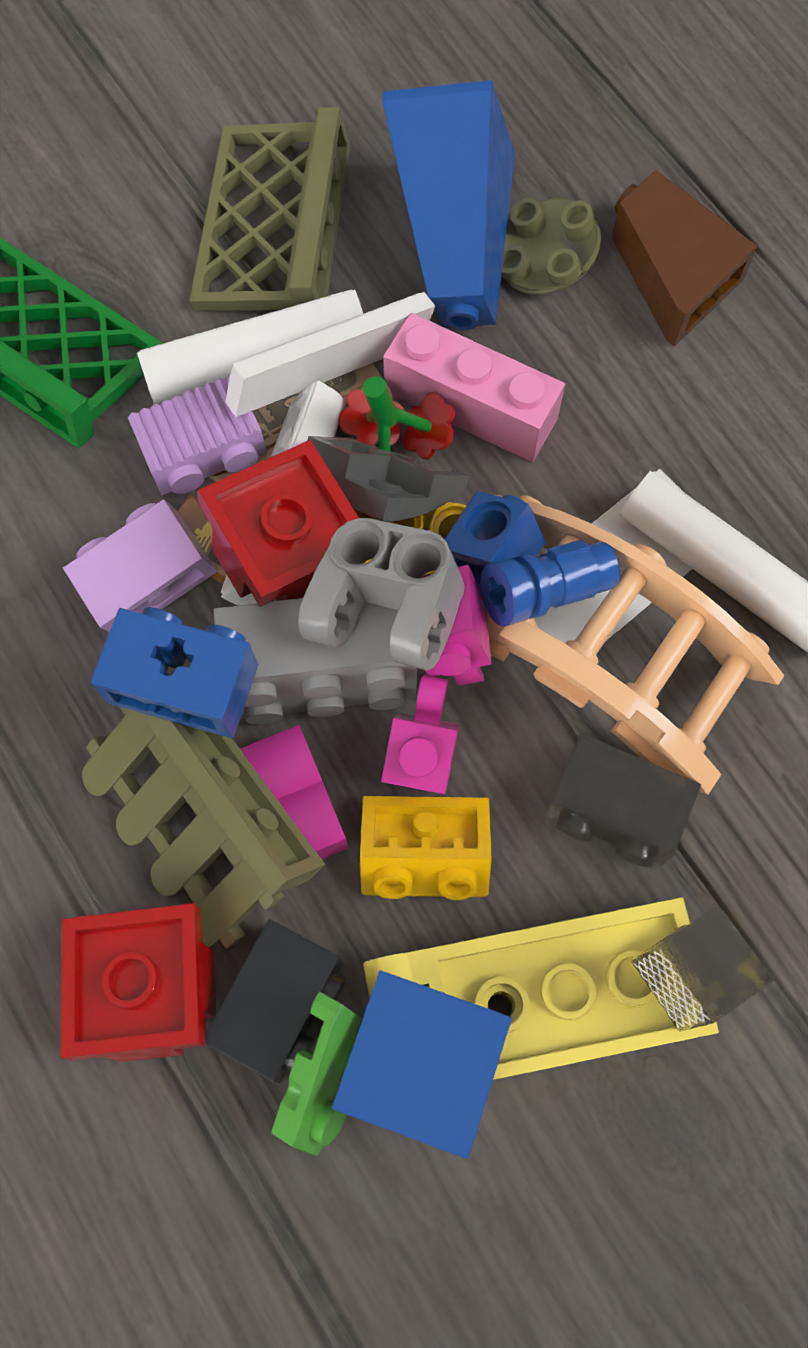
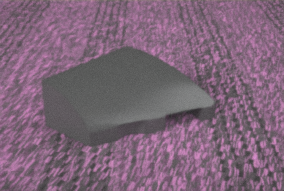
[307,436,469,522]

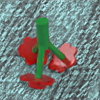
[338,376,455,460]

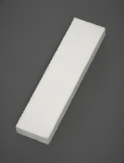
[225,292,435,417]

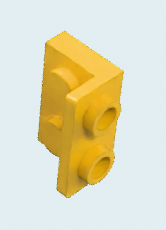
[360,796,491,900]

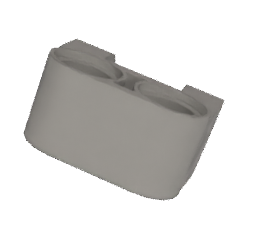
[298,518,465,671]

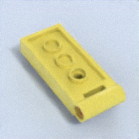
[363,897,719,1080]

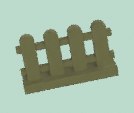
[82,667,326,949]

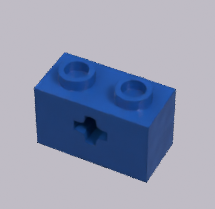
[90,607,258,738]

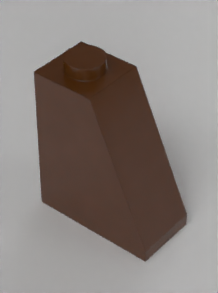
[612,170,757,347]

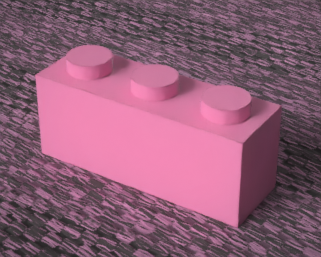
[383,313,566,463]

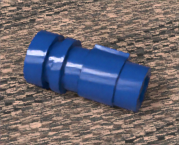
[480,540,620,627]

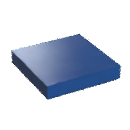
[332,970,512,1159]

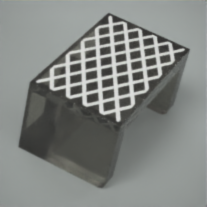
[631,906,774,1032]

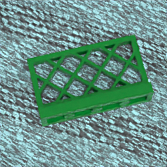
[0,238,164,449]

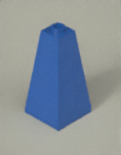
[382,80,515,330]

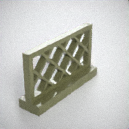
[189,107,351,311]

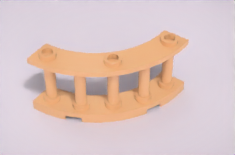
[487,495,784,795]

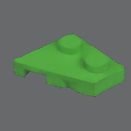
[271,992,363,1156]

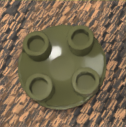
[501,198,601,295]

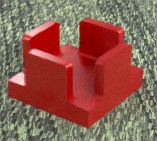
[197,439,359,607]
[61,903,216,1062]

